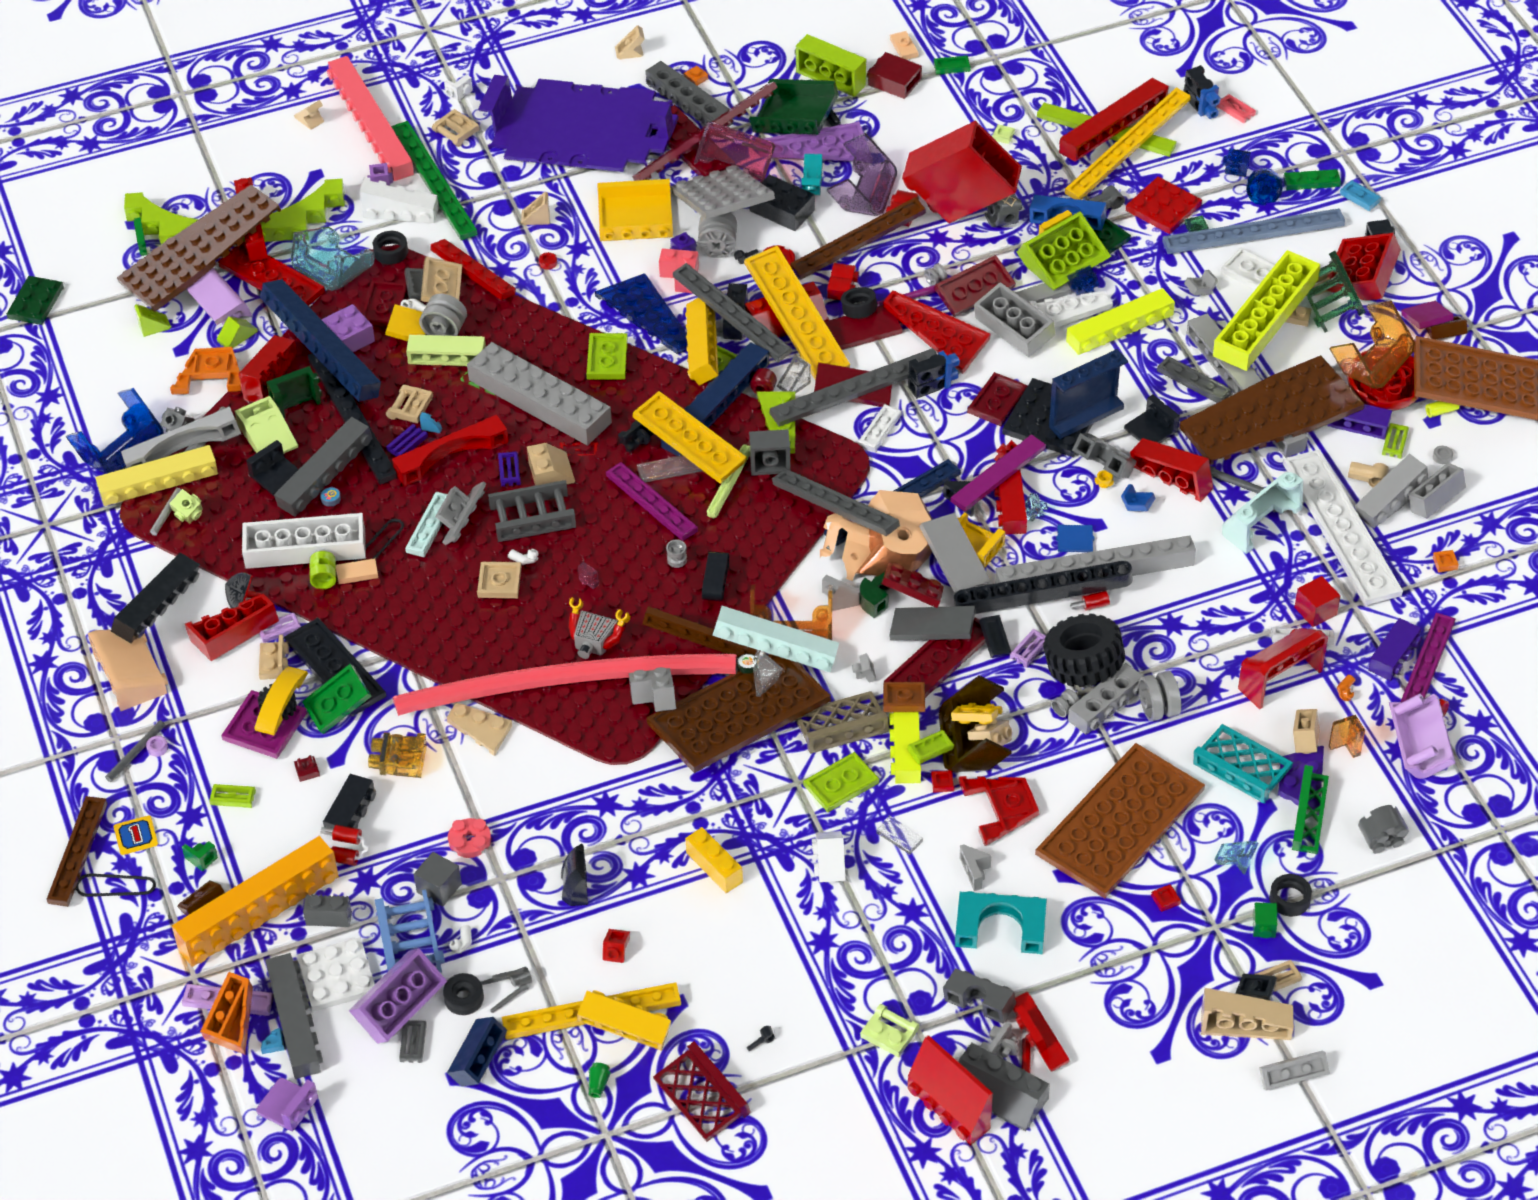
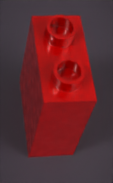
[902,120,1022,223]

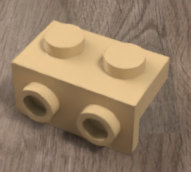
[968,718,1012,746]

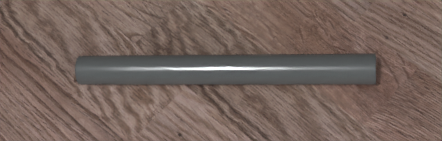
[105,720,166,782]

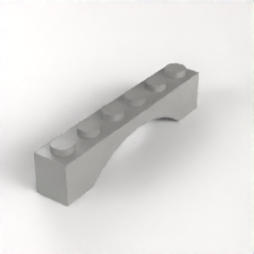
[121,407,241,468]

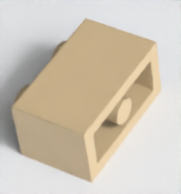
[1293,709,1320,754]

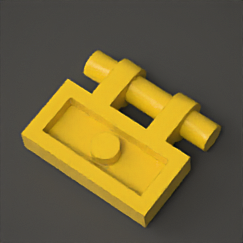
[951,703,1003,725]

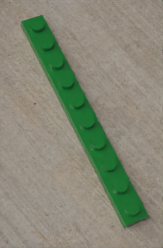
[391,121,477,241]

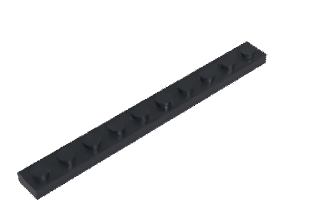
[307,353,397,485]

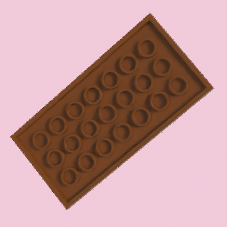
[1414,336,1538,420]
[1035,743,1205,898]

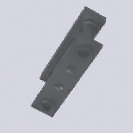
[488,480,576,542]

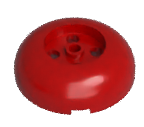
[1347,348,1419,411]

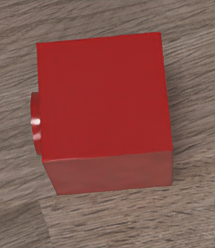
[1294,576,1341,627]

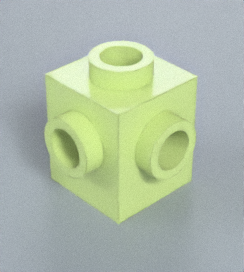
[169,489,203,524]

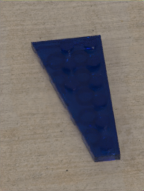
[595,273,688,355]

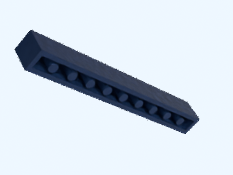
[260,279,381,402]

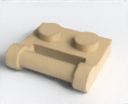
[432,109,479,147]
[386,385,433,423]

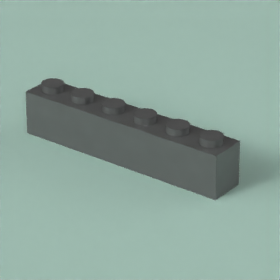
[274,417,372,517]
[265,953,324,1079]

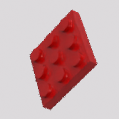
[1125,176,1202,234]

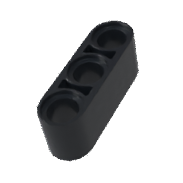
[702,551,729,601]

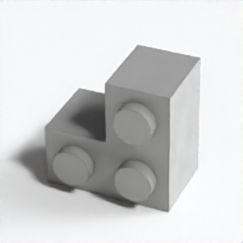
[629,667,676,712]

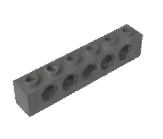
[645,61,733,134]

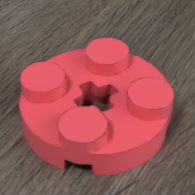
[448,818,491,858]

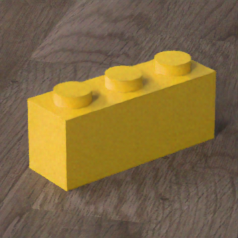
[685,827,743,894]

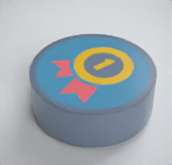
[320,487,341,507]

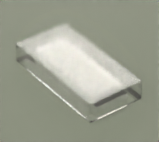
[876,815,923,855]

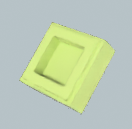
[992,124,1015,144]

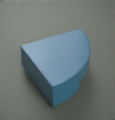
[420,412,442,433]
[261,1028,284,1054]

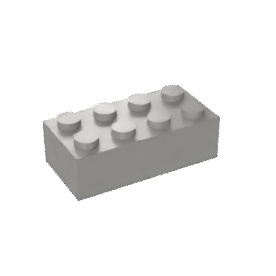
[974,282,1055,358]

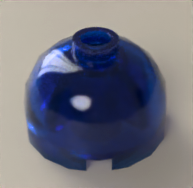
[1246,168,1283,205]

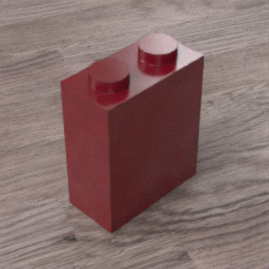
[867,52,922,99]

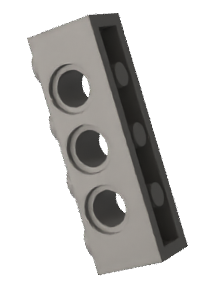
[1068,663,1143,735]

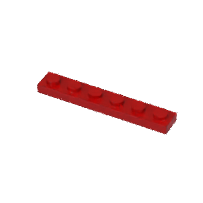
[430,239,516,300]

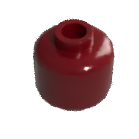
[750,368,777,395]

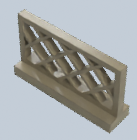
[796,691,889,754]

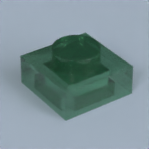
[1185,215,1209,232]

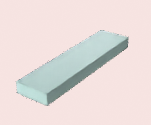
[405,492,448,557]

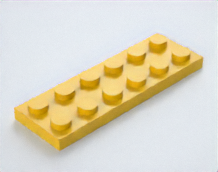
[633,391,747,484]

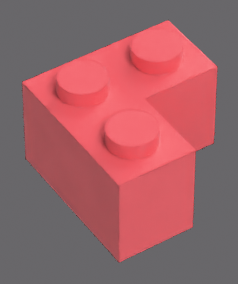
[659,248,699,293]

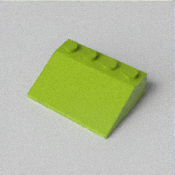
[1017,211,1111,291]

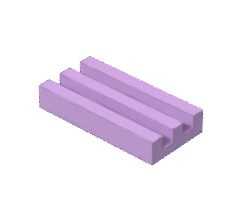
[259,613,301,643]
[1010,629,1046,668]

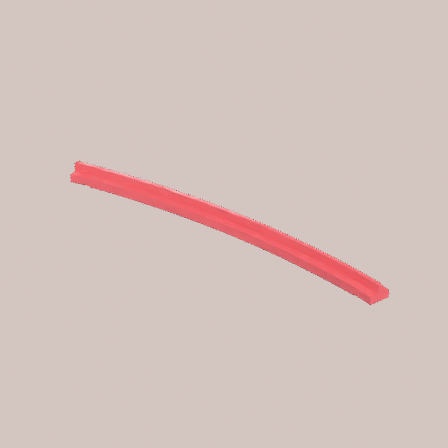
[392,654,737,716]

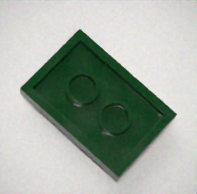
[6,276,64,325]

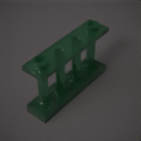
[1306,251,1366,333]

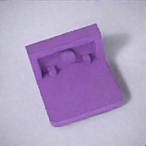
[256,1078,318,1132]

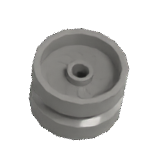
[419,294,467,336]
[1138,671,1181,721]

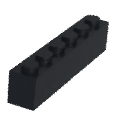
[111,553,200,643]

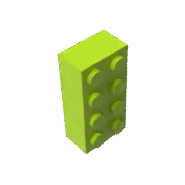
[796,34,866,97]

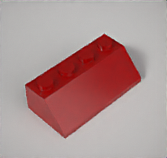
[745,282,829,338]

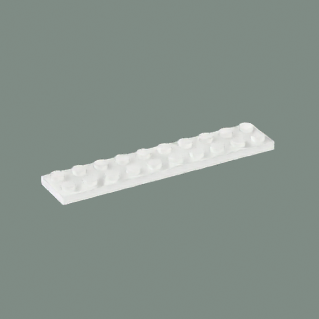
[1283,449,1403,606]

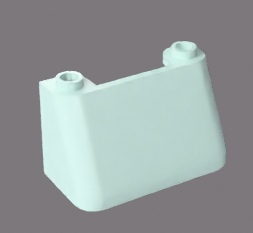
[1222,472,1303,554]

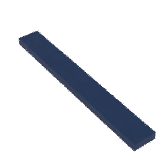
[824,459,961,547]

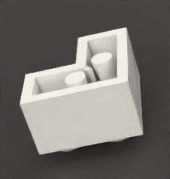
[812,831,846,882]

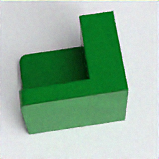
[182,841,218,871]

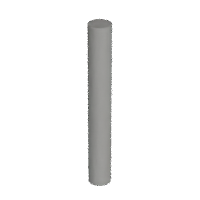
[150,488,181,536]

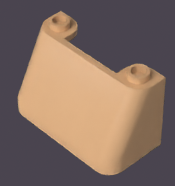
[88,629,168,711]

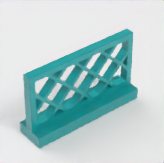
[1193,724,1293,803]

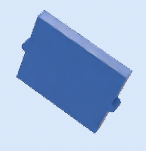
[1056,525,1095,552]

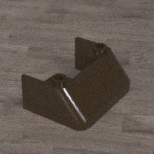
[939,675,1012,772]

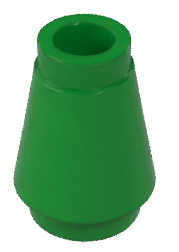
[588,1062,611,1098]

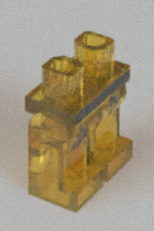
[368,732,427,778]

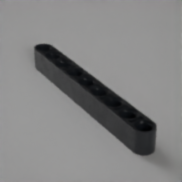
[953,561,1133,614]

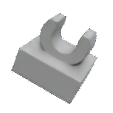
[852,653,877,683]

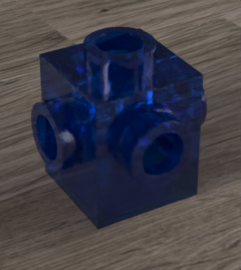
[1222,148,1251,177]
[1067,265,1100,296]

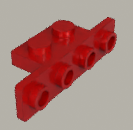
[1013,992,1070,1072]

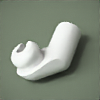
[449,925,472,954]

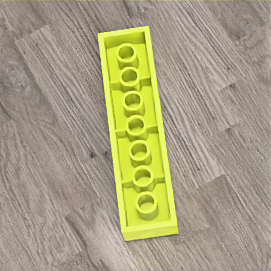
[1213,250,1321,371]

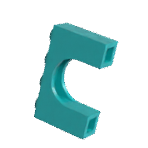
[955,891,1047,955]

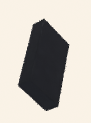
[979,615,1011,658]

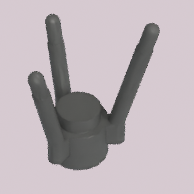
[481,966,532,1013]

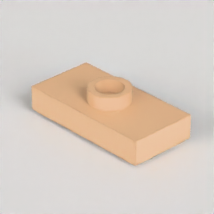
[890,31,918,60]

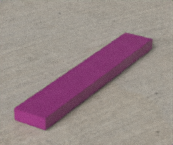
[951,435,1046,512]
[606,462,698,541]
[1401,613,1456,703]

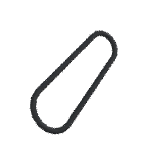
[76,873,156,897]

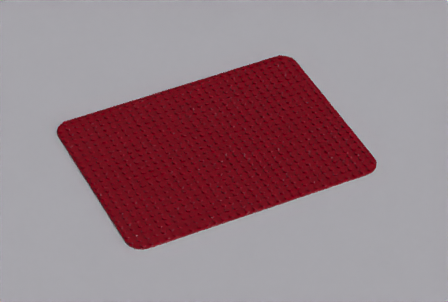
[120,244,870,765]

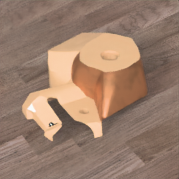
[820,490,932,581]

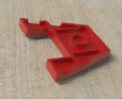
[958,776,1039,846]

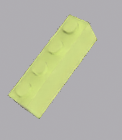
[406,335,486,366]

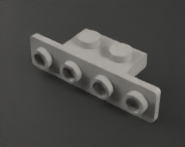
[435,481,486,545]

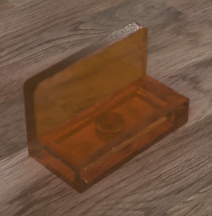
[1328,714,1365,758]

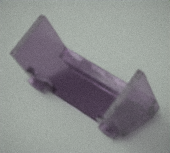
[826,133,897,216]

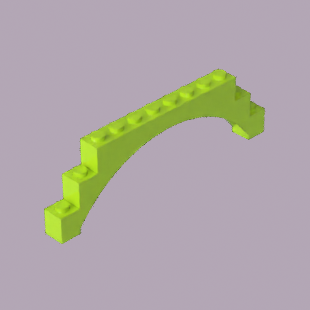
[124,178,345,244]

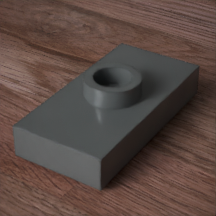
[404,268,424,300]

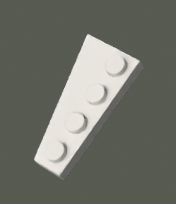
[1029,291,1113,328]

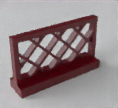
[653,1041,751,1143]

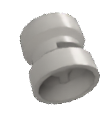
[666,540,687,568]
[1051,689,1080,717]

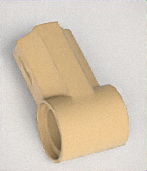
[1348,461,1390,488]

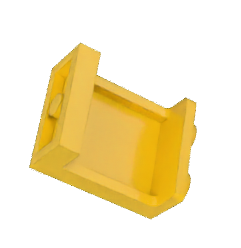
[957,512,1005,569]

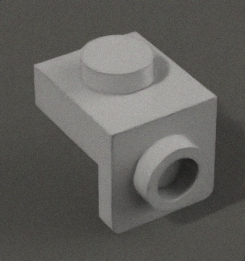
[1184,270,1218,296]

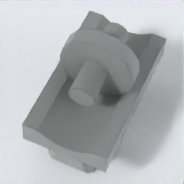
[980,1022,1019,1059]

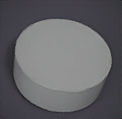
[1432,446,1453,465]

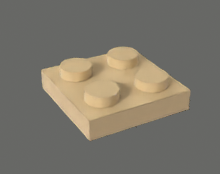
[477,562,522,598]

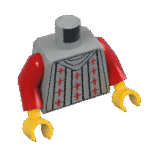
[569,597,631,659]

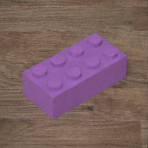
[349,948,447,1044]

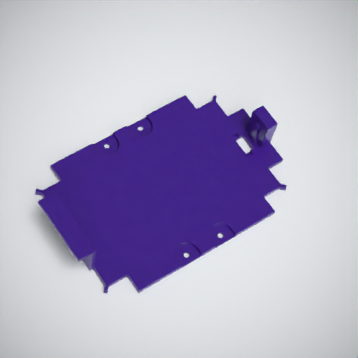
[478,75,679,172]

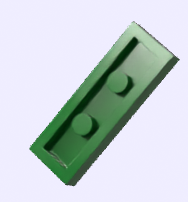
[1283,169,1341,190]

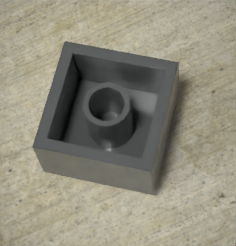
[749,429,790,475]

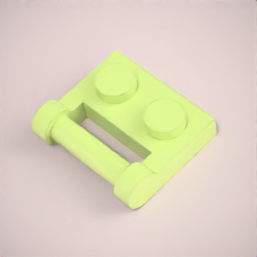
[860,1004,920,1058]

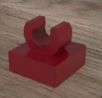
[294,755,320,782]

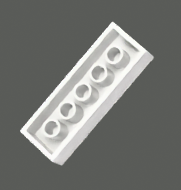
[242,513,366,569]

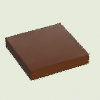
[883,682,925,712]

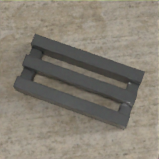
[399,1020,427,1063]

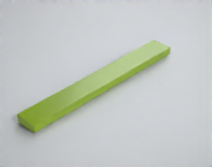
[1037,102,1177,157]

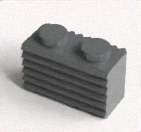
[303,894,352,927]

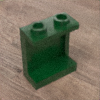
[266,366,322,418]

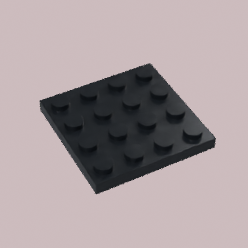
[1002,378,1093,458]

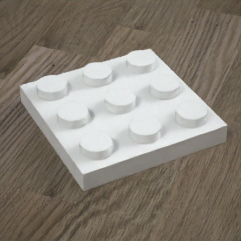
[297,937,375,1012]

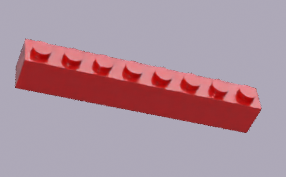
[1059,77,1169,162]

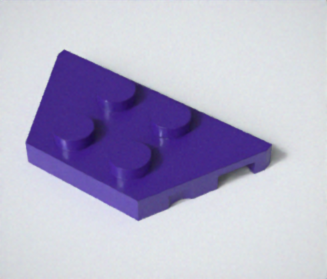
[1278,746,1324,816]

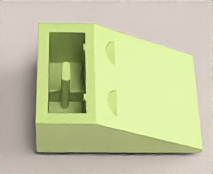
[235,396,298,453]

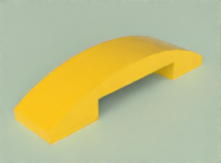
[255,666,308,735]

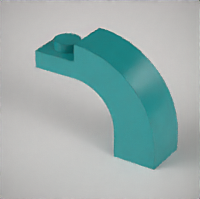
[801,154,823,195]

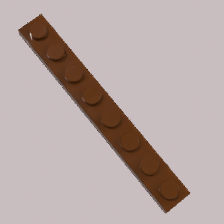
[790,197,926,280]

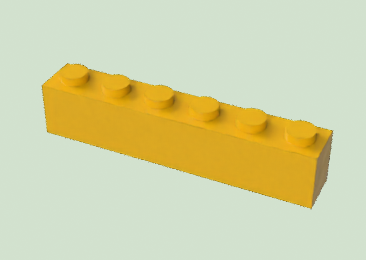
[685,298,719,386]

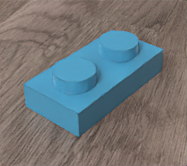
[1340,180,1381,211]

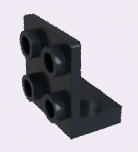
[1124,394,1180,443]
[246,440,299,496]

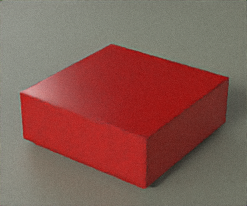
[931,770,954,793]
[1151,884,1181,912]

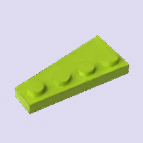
[757,391,795,453]

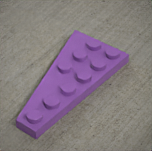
[756,122,873,162]

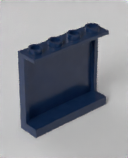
[1049,349,1128,439]

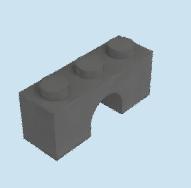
[1072,433,1137,478]
[943,968,1016,1024]

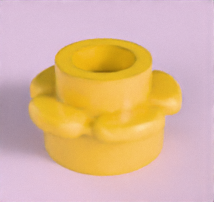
[1095,470,1114,488]

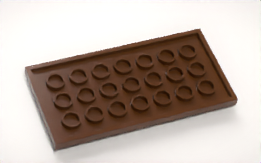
[647,654,831,773]

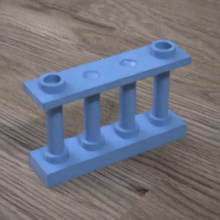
[375,889,445,973]

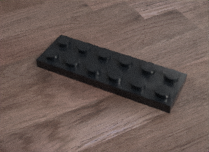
[284,618,386,717]

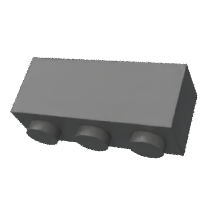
[1409,463,1466,519]

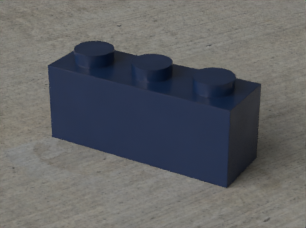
[447,1016,507,1086]

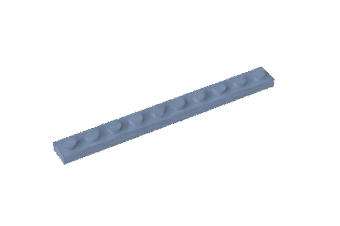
[1163,208,1345,254]

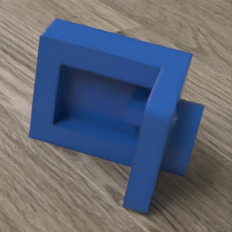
[1121,484,1156,512]

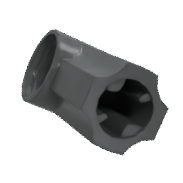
[1087,185,1125,209]

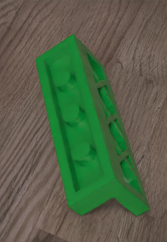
[1292,765,1329,854]

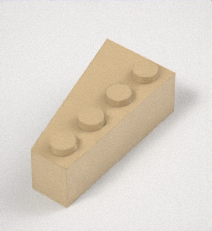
[1201,988,1293,1040]

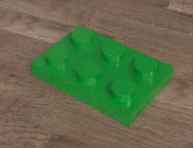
[302,664,372,734]

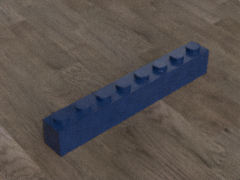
[661,342,769,458]

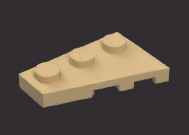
[447,702,513,756]

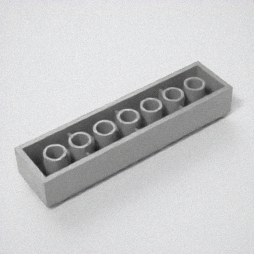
[467,342,612,446]

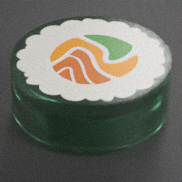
[737,654,758,674]

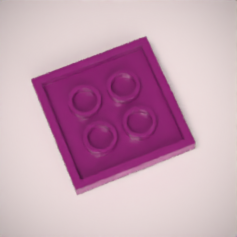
[221,690,307,759]

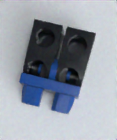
[1183,65,1221,119]
[907,351,960,399]

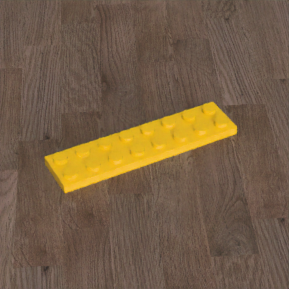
[744,246,850,380]

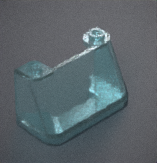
[291,226,375,291]

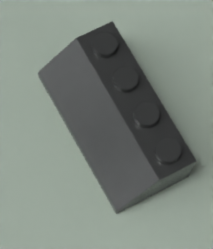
[958,1042,1050,1132]

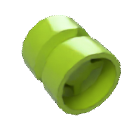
[309,551,336,589]

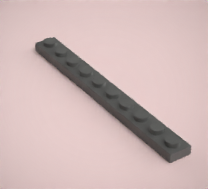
[769,348,937,427]

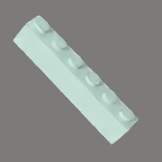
[712,606,839,672]

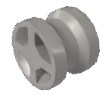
[924,263,947,286]

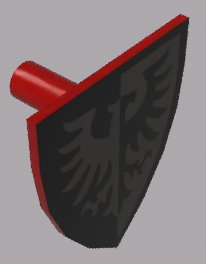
[225,572,261,608]

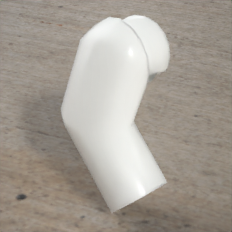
[401,299,426,312]
[508,549,539,565]

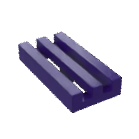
[387,424,428,457]
[498,451,521,487]

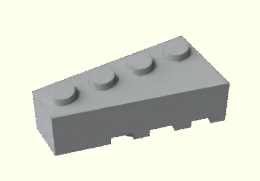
[1355,453,1428,528]

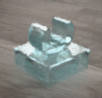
[1025,493,1048,522]

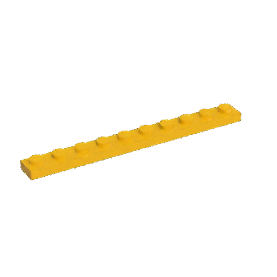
[1065,87,1191,200]

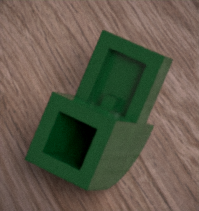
[860,571,890,619]

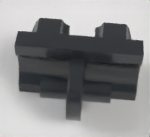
[618,420,654,453]

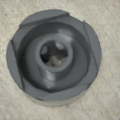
[1358,805,1409,854]

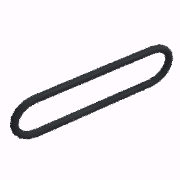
[354,519,404,562]

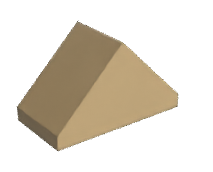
[521,191,550,225]

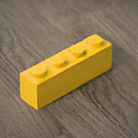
[577,990,671,1051]

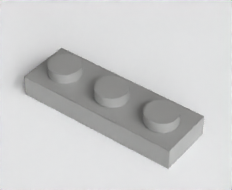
[1259,1050,1330,1091]

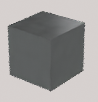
[413,852,462,907]

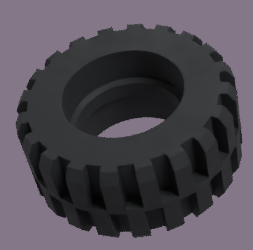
[1043,613,1125,687]

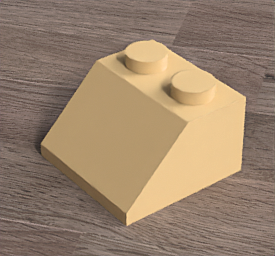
[527,443,575,486]

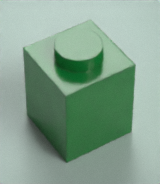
[1253,902,1277,938]

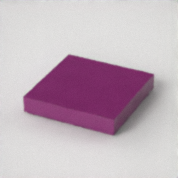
[1401,300,1453,329]

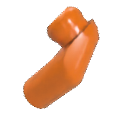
[1337,675,1355,701]

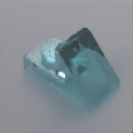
[1214,841,1259,875]

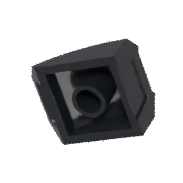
[561,843,588,906]

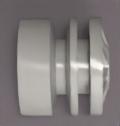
[697,212,737,258]

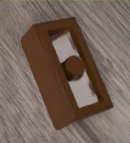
[1426,316,1468,340]
[177,880,225,916]

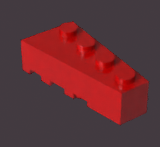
[238,335,297,403]
[1130,438,1213,502]
[185,594,279,661]

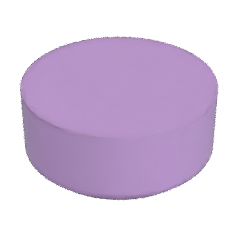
[146,736,168,757]

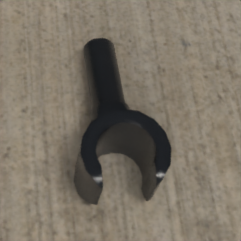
[734,249,758,264]
[746,1025,774,1052]

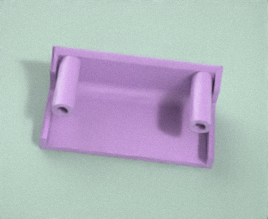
[186,268,253,326]
[1389,694,1455,779]

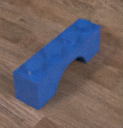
[1029,195,1107,231]

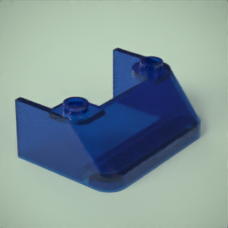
[65,388,164,474]

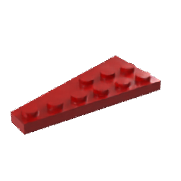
[883,290,991,374]

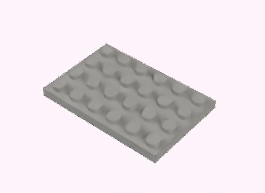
[671,166,775,219]

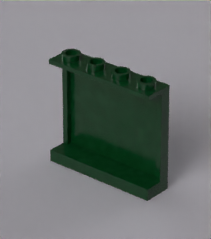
[749,79,839,135]

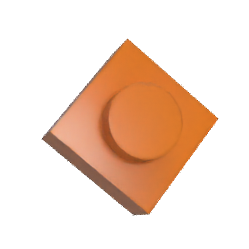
[683,65,708,86]
[1432,550,1459,572]

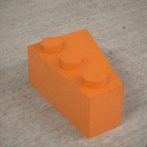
[200,972,253,1055]

